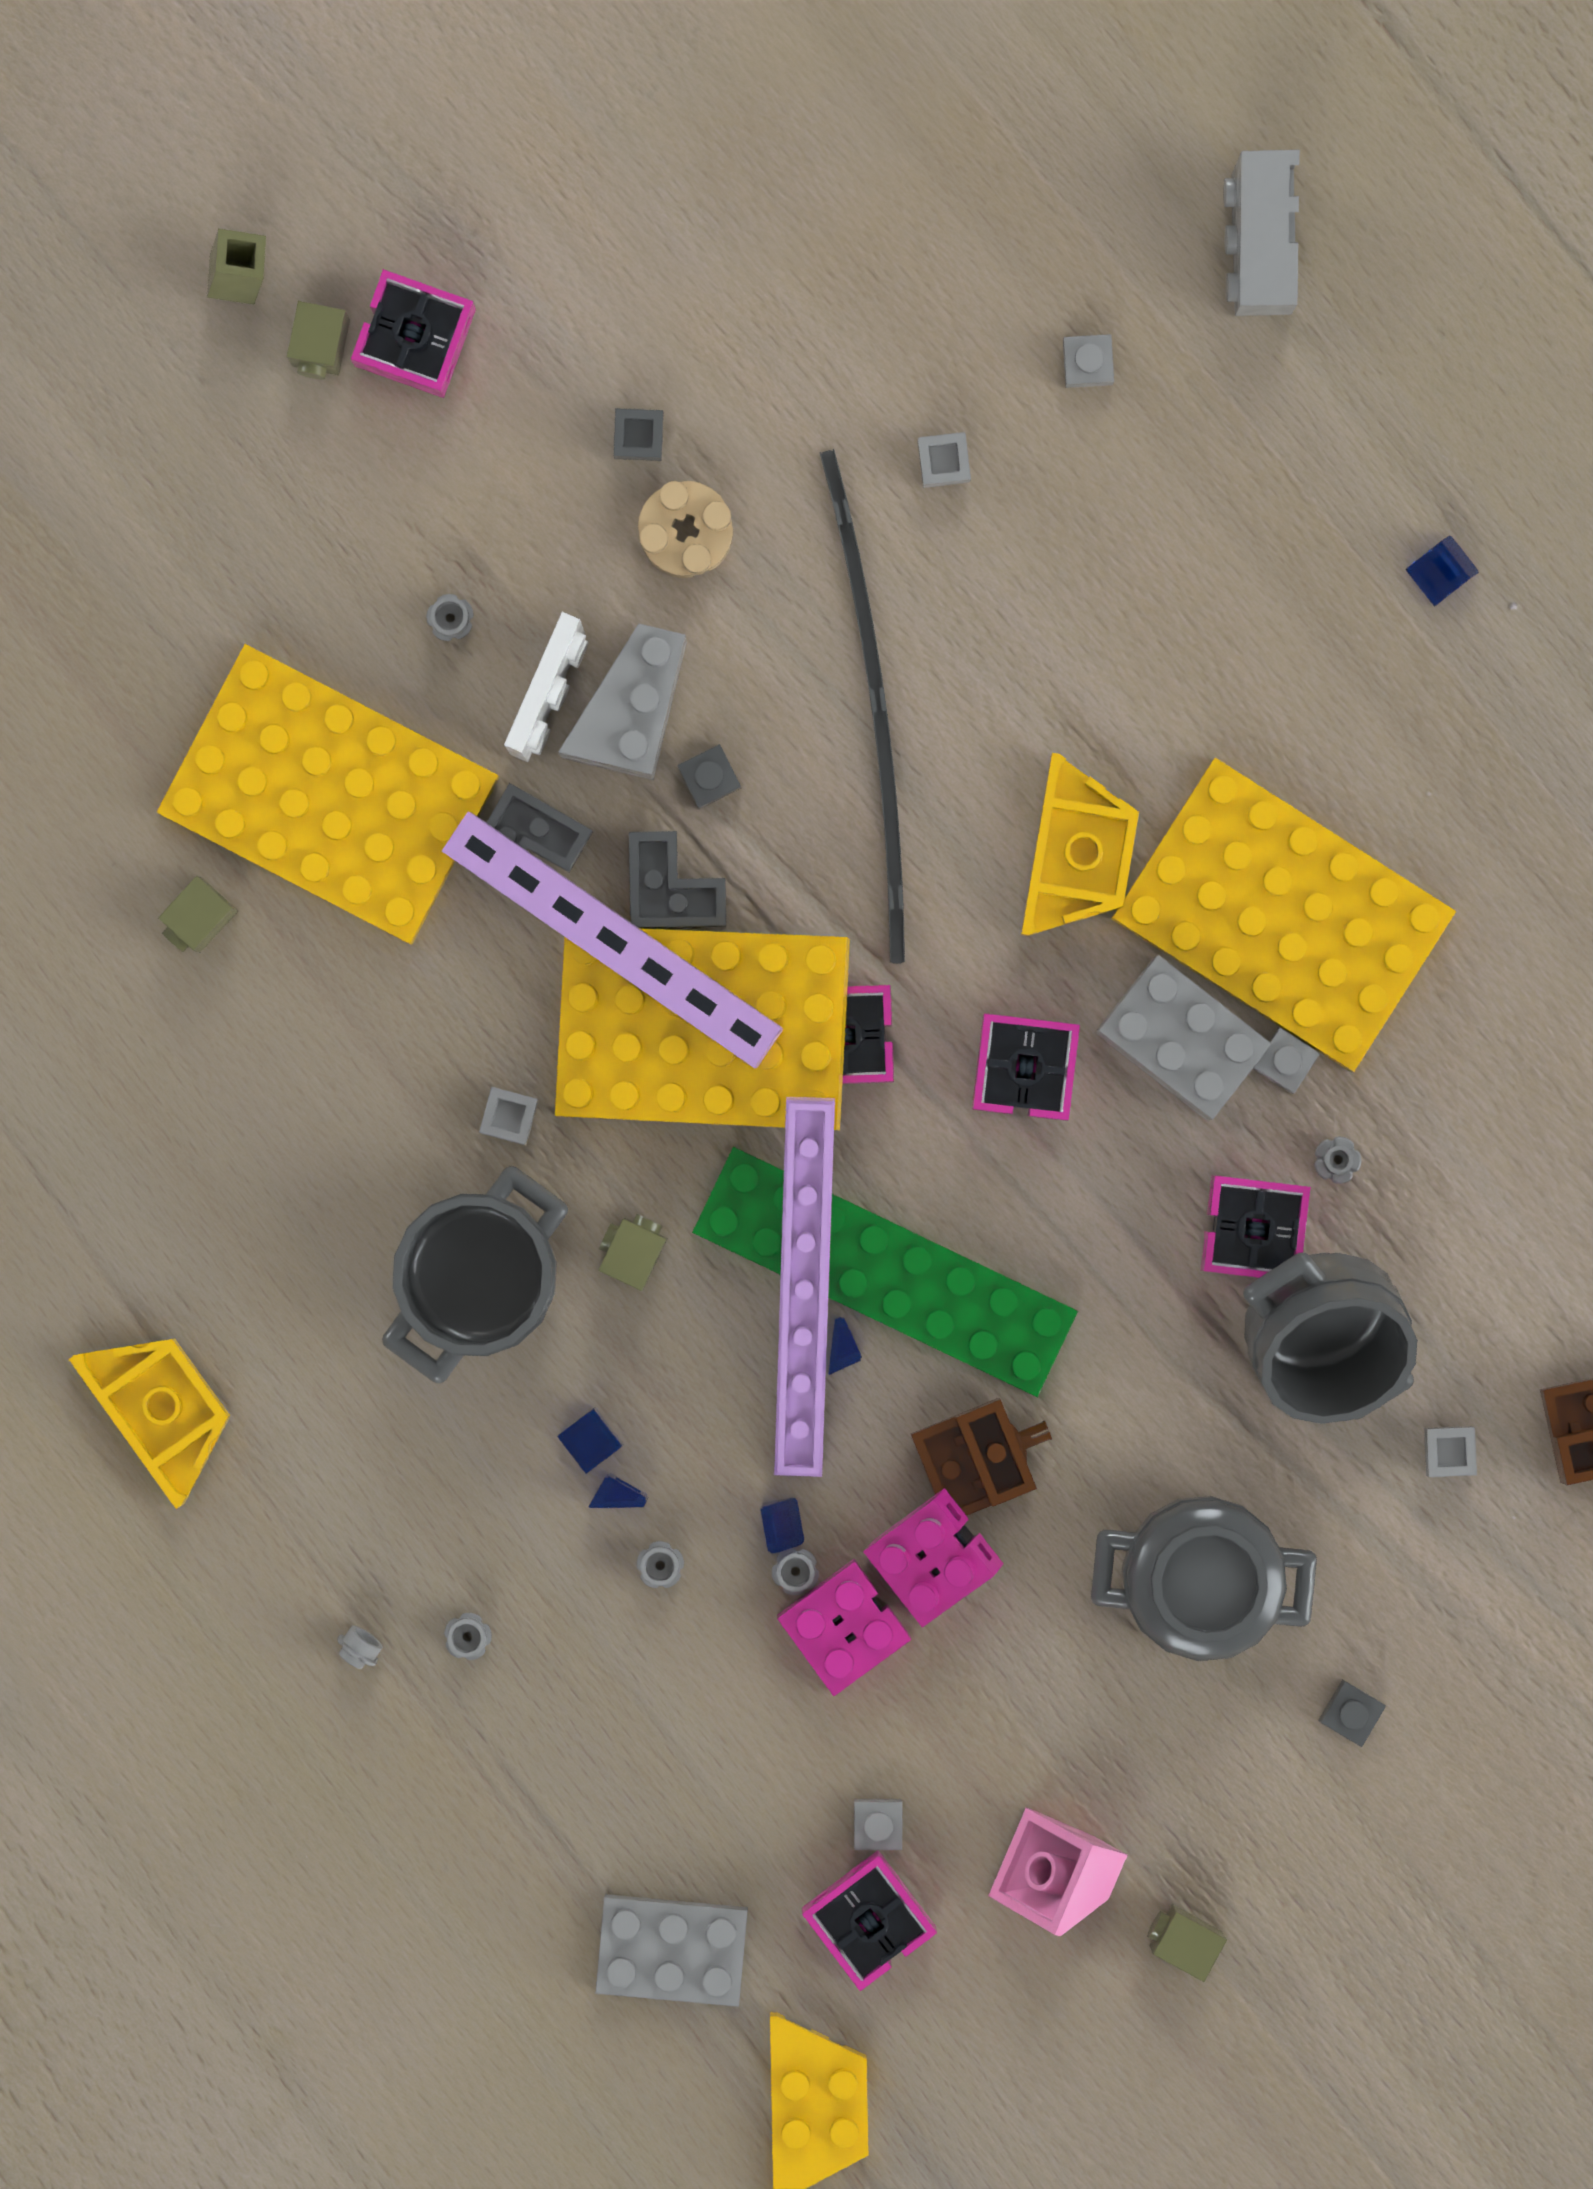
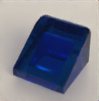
[1405,535,1479,607]
[828,1315,862,1375]
[557,1407,624,1474]
[588,1473,649,1508]
[760,1497,804,1554]

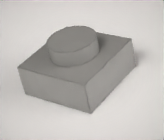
[1063,334,1114,388]
[917,432,971,488]
[1253,1028,1320,1094]
[479,1087,539,1145]
[1424,1426,1477,1477]
[854,1799,902,1850]

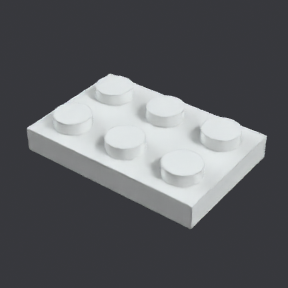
[504,612,589,762]

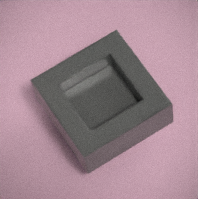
[613,408,664,461]
[677,744,741,809]
[1318,1679,1386,1747]

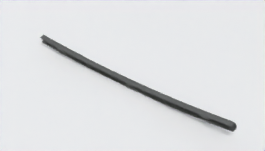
[820,449,905,964]

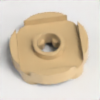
[638,481,733,578]

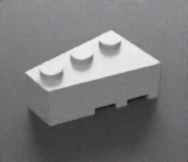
[1223,150,1300,316]
[558,624,687,780]

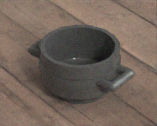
[382,1166,568,1384]
[1243,1252,1418,1424]
[1091,1496,1317,1661]

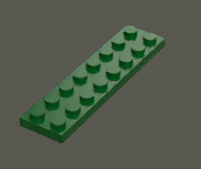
[692,1147,1078,1398]

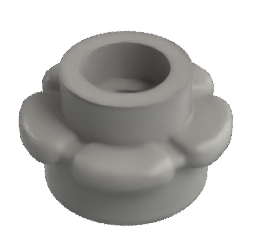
[426,594,474,641]
[1314,1136,1361,1184]
[637,1541,684,1588]
[772,1548,819,1595]
[444,1613,492,1660]
[337,1626,383,1669]

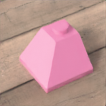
[988,1808,1127,1936]

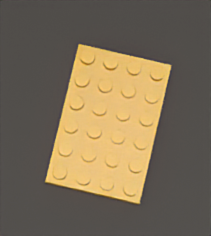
[156,644,499,945]
[1111,757,1457,1073]
[555,928,850,1131]

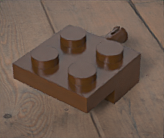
[1540,1378,1593,1485]
[911,1398,1052,1516]

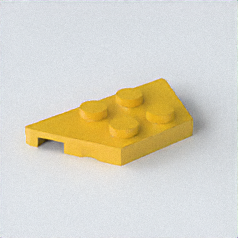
[1021,752,1139,936]
[68,1338,230,1509]
[770,2012,869,2189]

